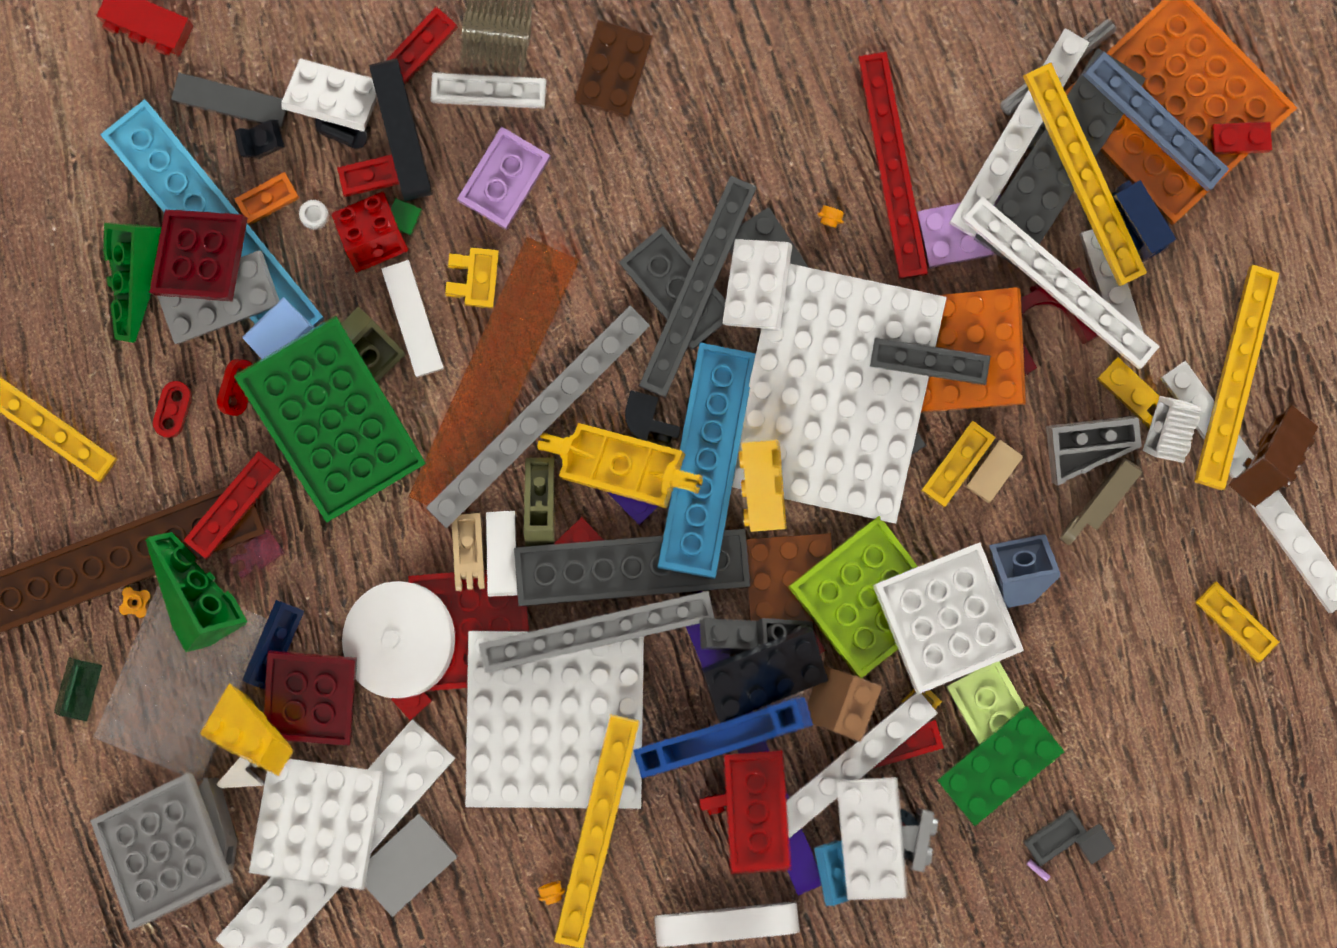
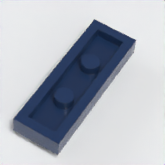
[242,600,304,689]

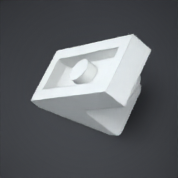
[216,757,265,788]

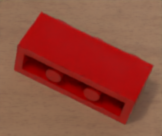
[96,0,194,56]

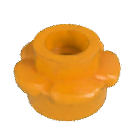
[817,205,844,228]
[538,881,565,905]

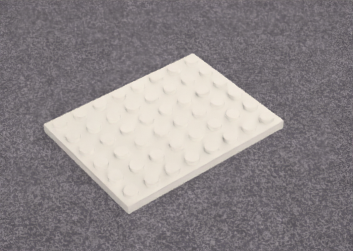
[732,264,947,524]

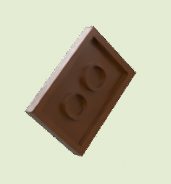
[574,20,653,118]

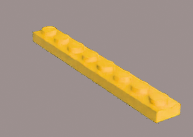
[1023,63,1147,286]
[1194,264,1279,490]
[554,714,639,948]

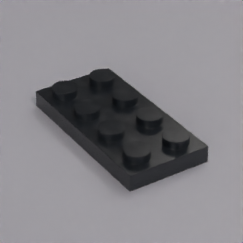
[701,626,828,723]

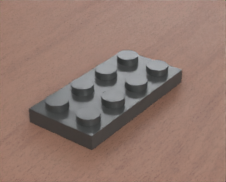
[619,226,726,351]

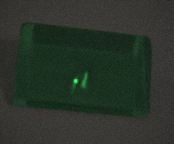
[54,657,102,721]

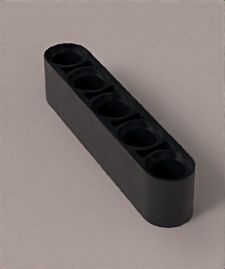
[369,58,433,202]

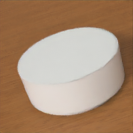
[299,200,329,230]

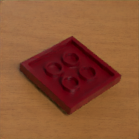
[149,209,248,302]
[264,651,357,746]

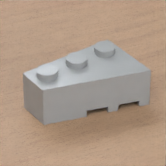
[1046,416,1142,486]

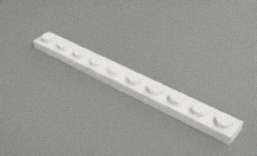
[1160,361,1337,613]

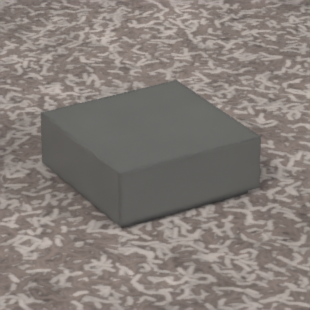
[1075,824,1115,865]

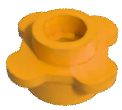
[119,587,151,618]

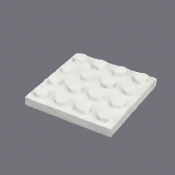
[873,542,1024,694]
[249,759,384,890]

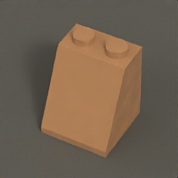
[807,666,882,742]

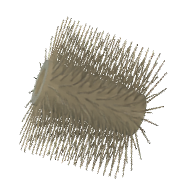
[460,0,533,77]

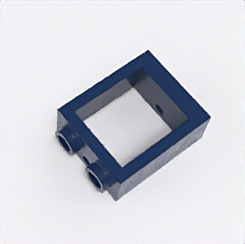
[1112,180,1177,262]

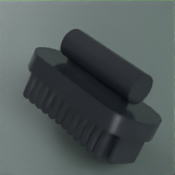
[315,118,371,149]

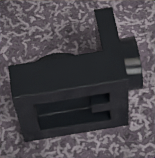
[235,119,285,159]

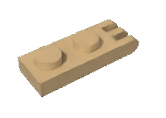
[452,513,485,591]

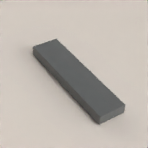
[171,73,288,129]
[870,338,991,385]

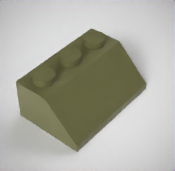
[341,306,406,382]

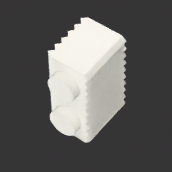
[1143,396,1201,463]

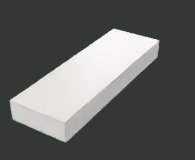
[486,511,518,597]

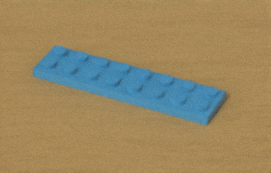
[657,343,756,579]

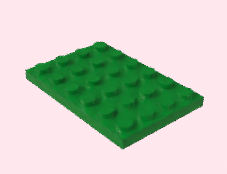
[234,316,426,523]

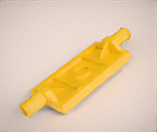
[537,423,703,508]

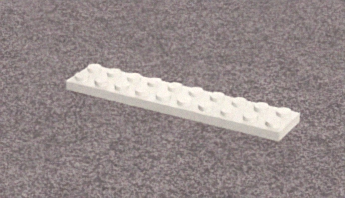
[215,719,456,948]

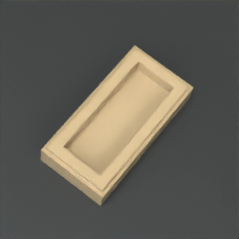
[966,440,1023,503]

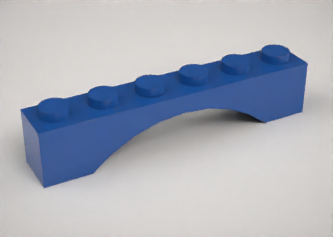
[633,697,813,778]

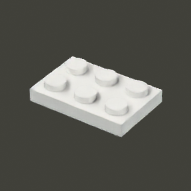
[281,58,377,132]
[722,239,792,330]

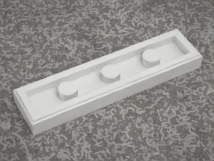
[431,73,546,109]
[381,260,444,378]

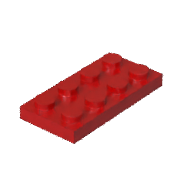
[724,750,792,874]

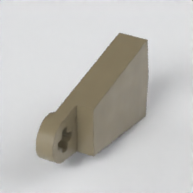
[1059,457,1142,545]

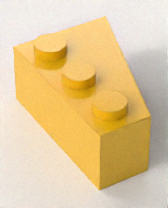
[739,440,787,532]
[200,683,294,777]

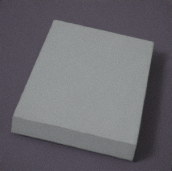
[365,813,458,917]

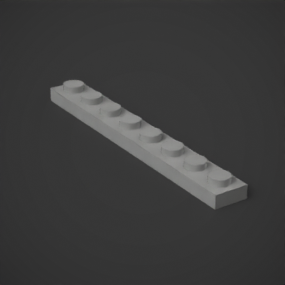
[479,591,715,673]

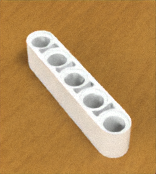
[654,902,800,947]

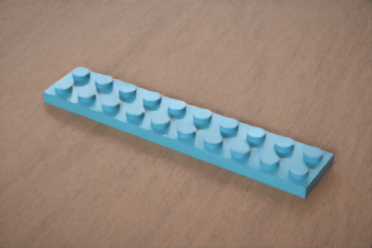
[100,99,325,327]

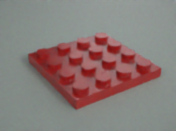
[408,570,529,691]

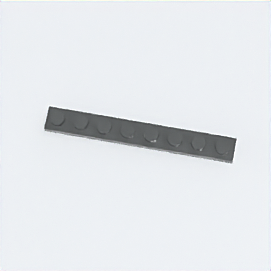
[639,175,757,398]

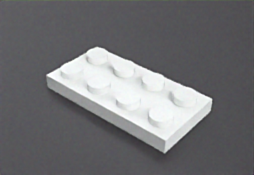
[837,778,908,900]

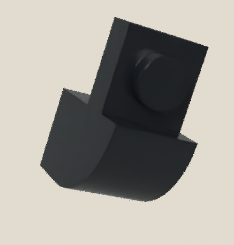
[625,390,681,444]

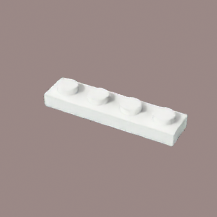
[1080,229,1144,333]

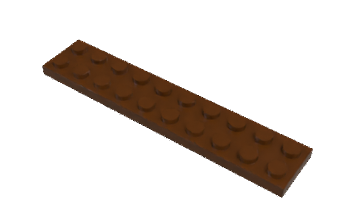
[0,485,267,634]

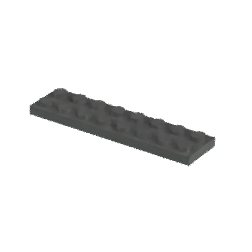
[974,48,1146,268]
[514,529,750,606]

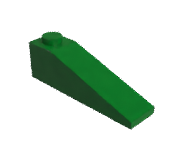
[103,222,162,343]
[145,532,248,652]

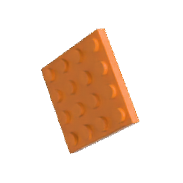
[921,287,1026,413]

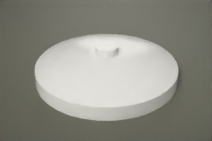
[342,581,455,698]

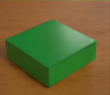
[391,198,422,237]

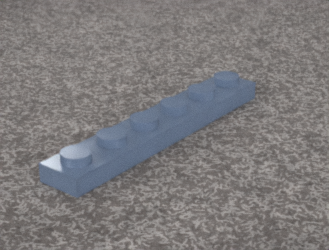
[1082,52,1229,191]

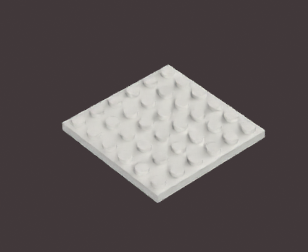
[466,631,644,809]

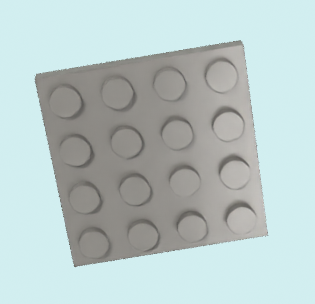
[90,773,233,930]

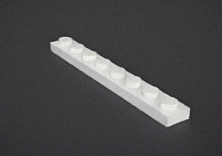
[949,28,1090,238]
[962,196,1160,369]
[787,692,938,838]

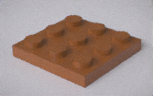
[746,533,832,622]

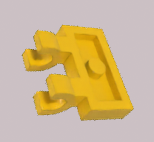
[445,247,499,308]

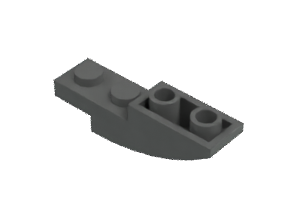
[699,618,814,654]

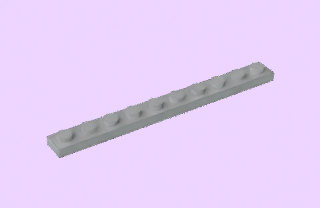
[425,305,650,528]

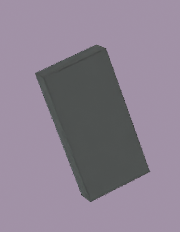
[1022,809,1087,867]

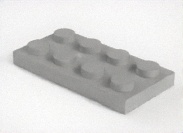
[158,251,279,344]

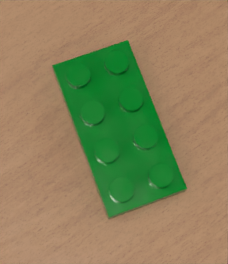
[936,706,1065,826]

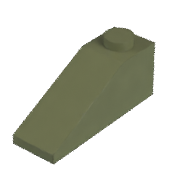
[524,457,555,547]

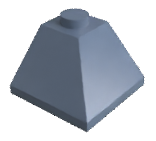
[989,534,1061,608]

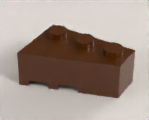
[1229,405,1318,507]

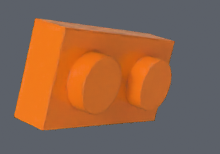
[235,172,300,225]

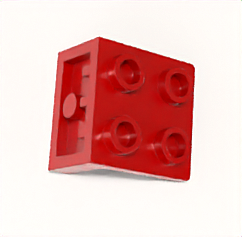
[331,192,409,273]

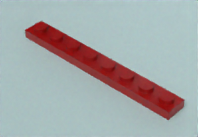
[858,51,928,280]

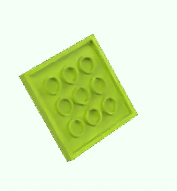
[788,515,918,678]

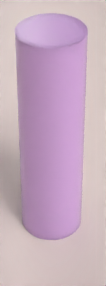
[1026,859,1051,881]

